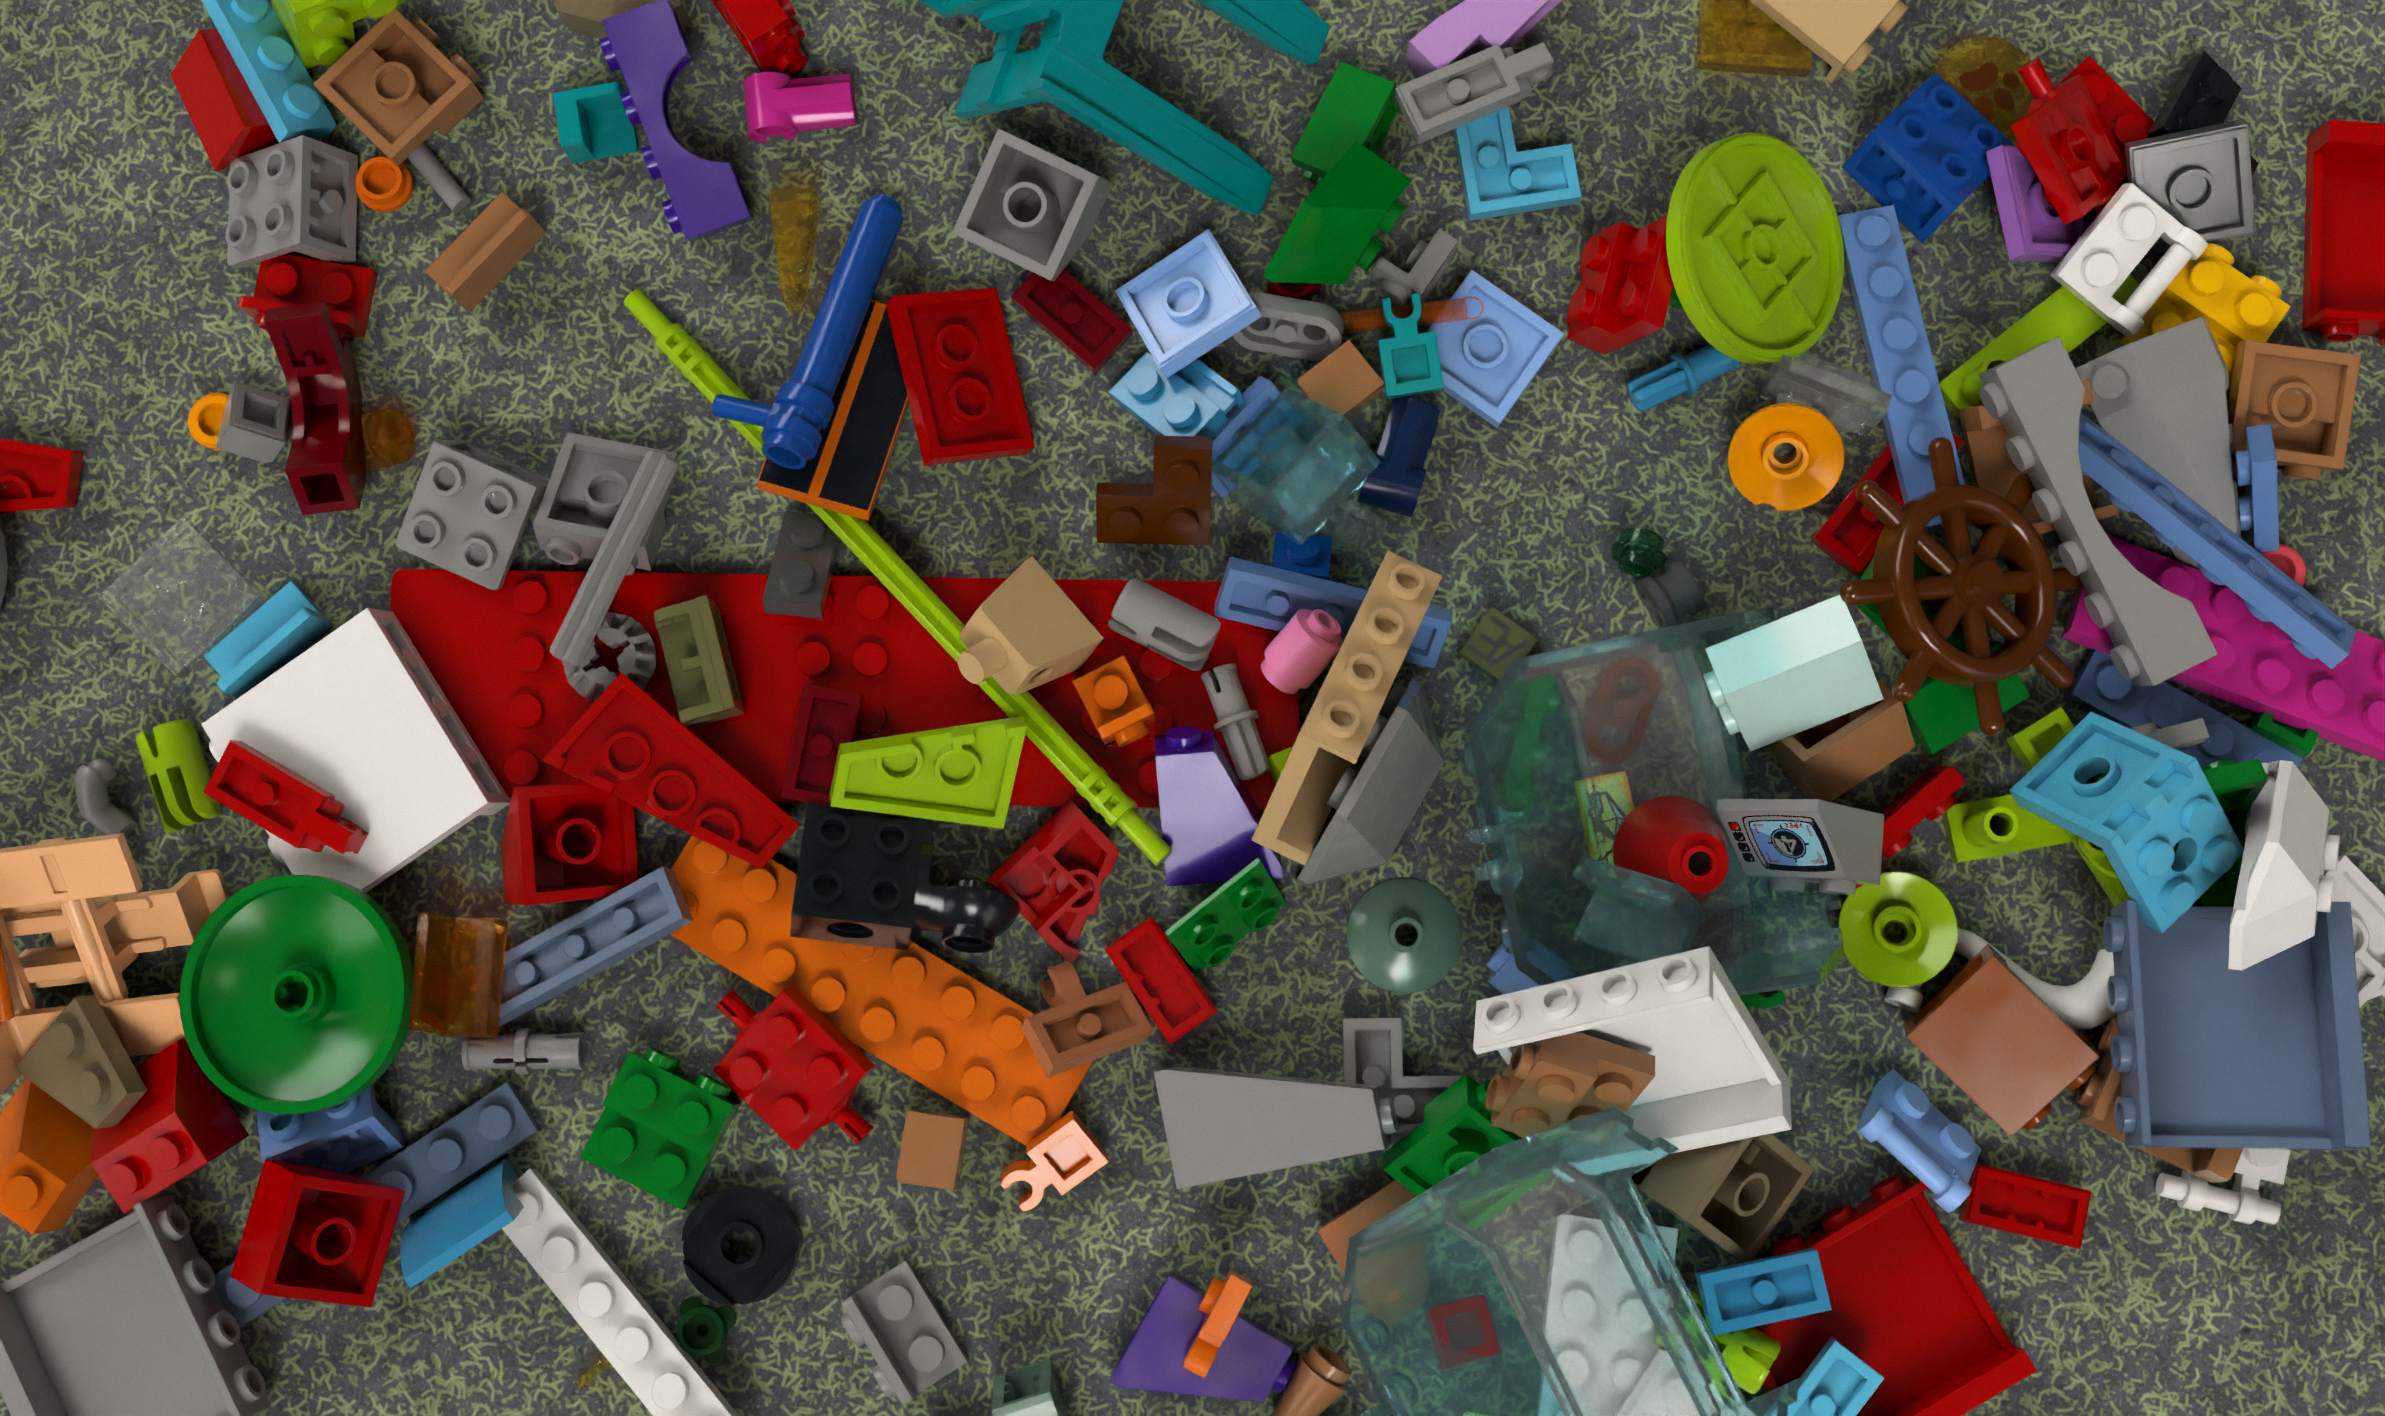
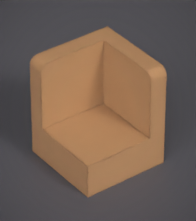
[1297,340,1385,437]
[896,1109,970,1191]

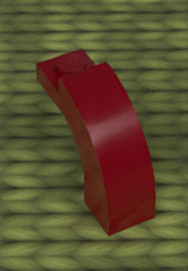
[264,302,367,515]

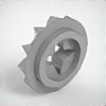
[561,611,656,702]

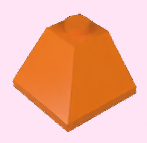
[0,1078,98,1235]

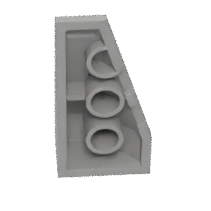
[2075,317,2241,568]

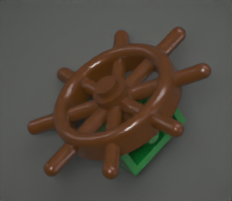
[1840,437,2083,736]

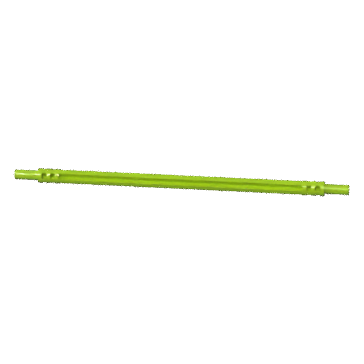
[624,289,1173,867]

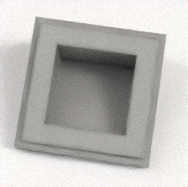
[216,381,291,463]

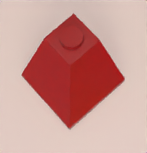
[501,782,639,906]

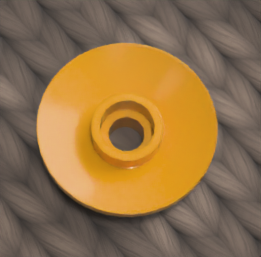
[1728,403,1844,512]

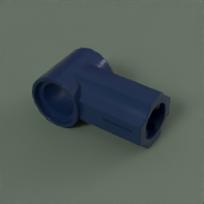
[1358,398,1440,518]

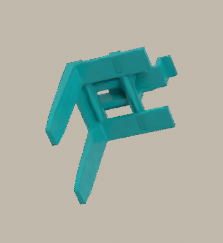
[905,0,1329,215]

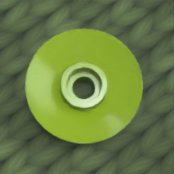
[1838,872,1958,988]

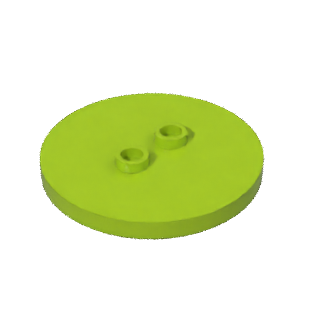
[1666,133,1844,365]

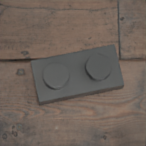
[763,511,841,619]

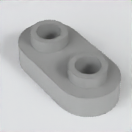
[1233,293,1344,361]

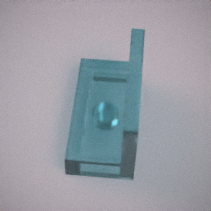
[1572,856,1706,963]

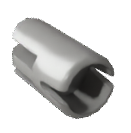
[1108,578,1221,671]

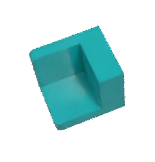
[552,82,638,164]

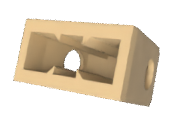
[958,556,1104,696]

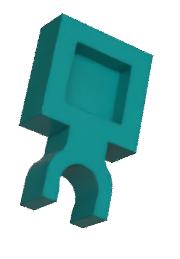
[1378,293,1444,399]

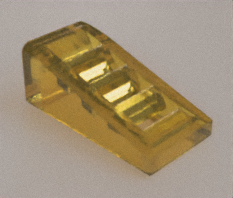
[768,185,821,313]

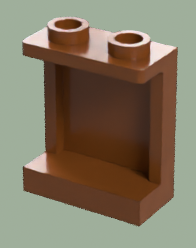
[1903,944,2099,1137]

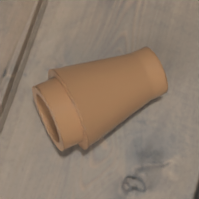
[1271,1343,1352,1416]

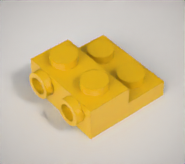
[2119,243,2291,392]

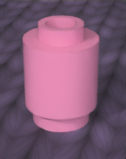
[1260,609,1343,694]

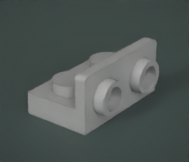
[840,1259,969,1405]

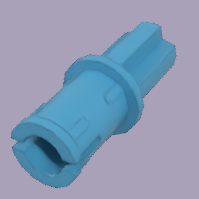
[1626,344,1740,412]

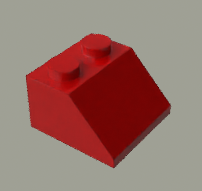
[91,1037,249,1214]
[230,1159,405,1307]

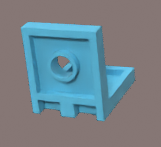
[2009,712,2244,934]

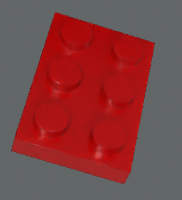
[886,288,1035,466]

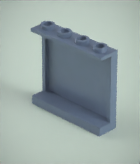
[2103,900,2371,1151]

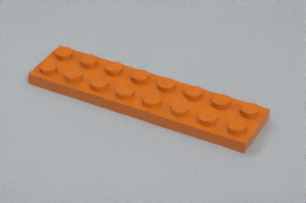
[670,835,1093,1146]

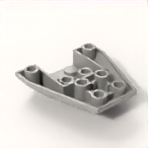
[1292,677,1445,886]

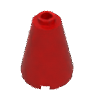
[1612,796,1730,912]

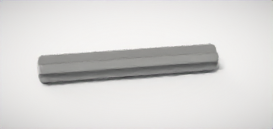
[550,449,678,666]

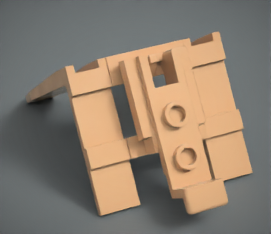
[0,833,230,1095]

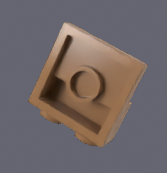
[313,8,484,167]
[2227,340,2361,481]
[1485,1032,1655,1143]

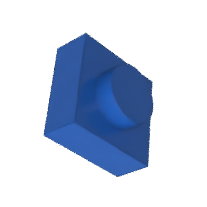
[1272,531,1332,580]

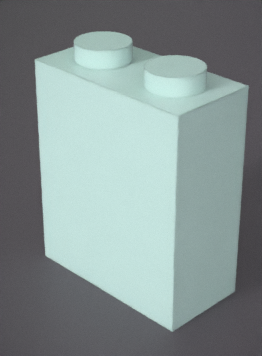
[1703,595,1884,752]

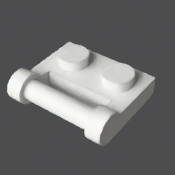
[2050,183,2208,338]

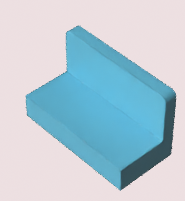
[204,581,333,698]

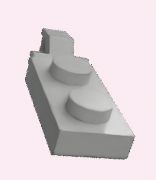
[1395,42,1554,144]

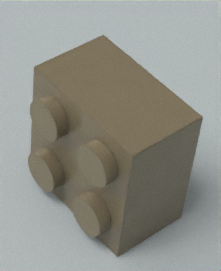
[1639,1134,1814,1263]

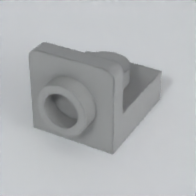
[1372,228,1458,308]

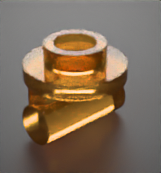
[361,408,417,473]

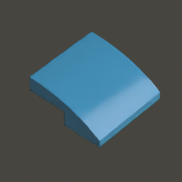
[400,1156,524,1289]

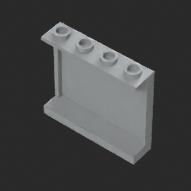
[0,1195,271,1416]

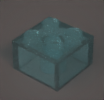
[1212,387,1381,545]

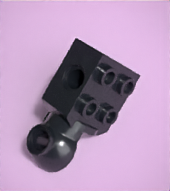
[790,803,1021,953]

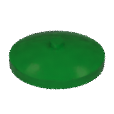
[179,875,415,1114]

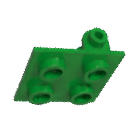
[1165,857,1286,974]

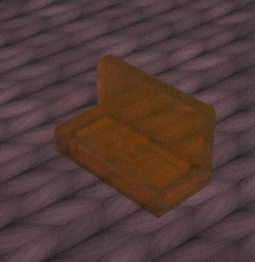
[408,912,508,1038]

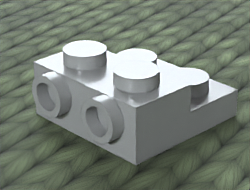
[533,432,680,576]

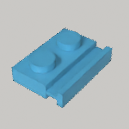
[1108,352,1245,437]

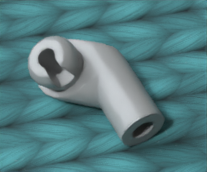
[73,758,137,839]

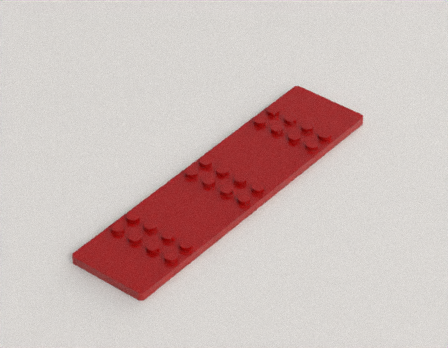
[390,569,1299,811]

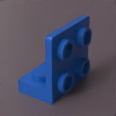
[1842,74,2014,243]

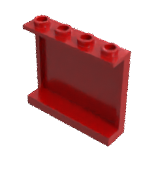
[2302,119,2385,346]
[1755,1174,2037,1416]

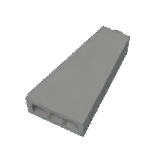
[1154,1066,1398,1189]

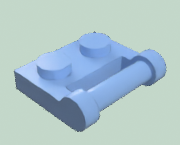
[1856,1069,1981,1213]

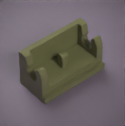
[654,595,745,729]

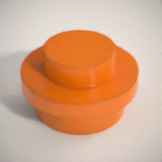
[355,156,413,213]

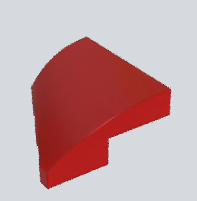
[987,799,1120,964]

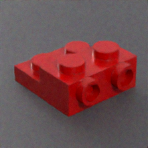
[711,0,808,77]
[1566,215,1674,355]

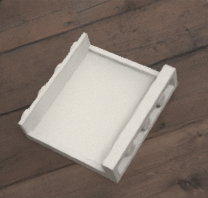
[201,608,511,893]
[1473,946,1792,1175]

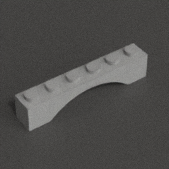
[1978,336,2218,686]

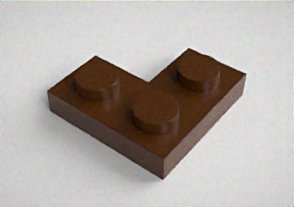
[1096,435,1212,545]

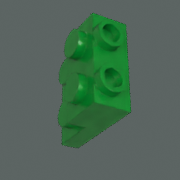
[580,1047,740,1210]
[1383,1074,1552,1234]

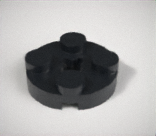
[681,1184,802,1305]

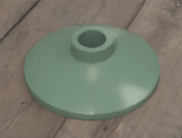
[1347,878,1462,993]

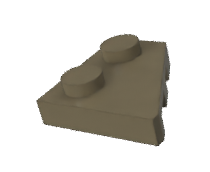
[16,995,148,1129]

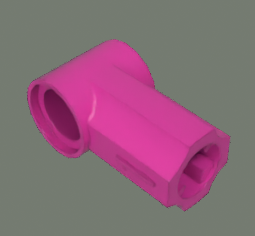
[743,72,857,143]

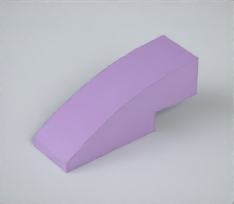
[1405,0,1562,76]

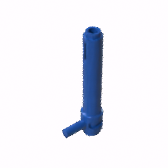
[712,194,903,469]

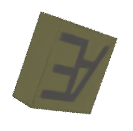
[1458,606,1539,687]

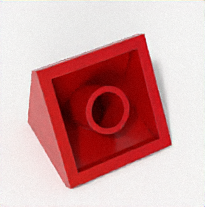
[171,29,279,172]

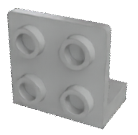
[225,135,358,268]
[396,439,549,590]

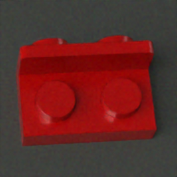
[238,254,378,338]

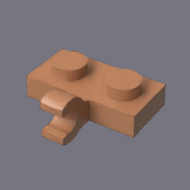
[1021,961,1153,1078]

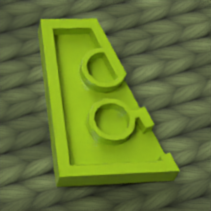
[830,716,1027,829]

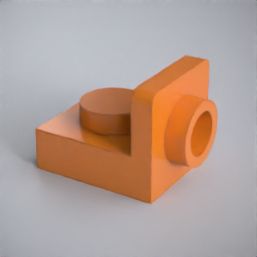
[1072,655,1156,747]

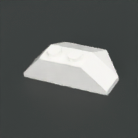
[2228,760,2340,971]

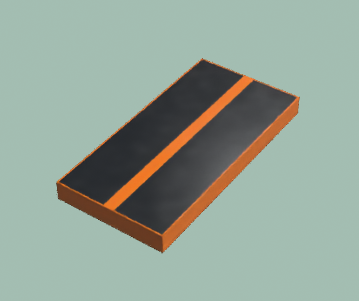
[757,300,909,521]

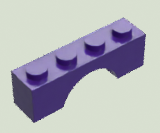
[599,0,754,242]

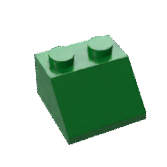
[1263,141,1412,284]

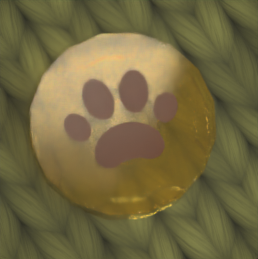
[1930,36,2034,141]

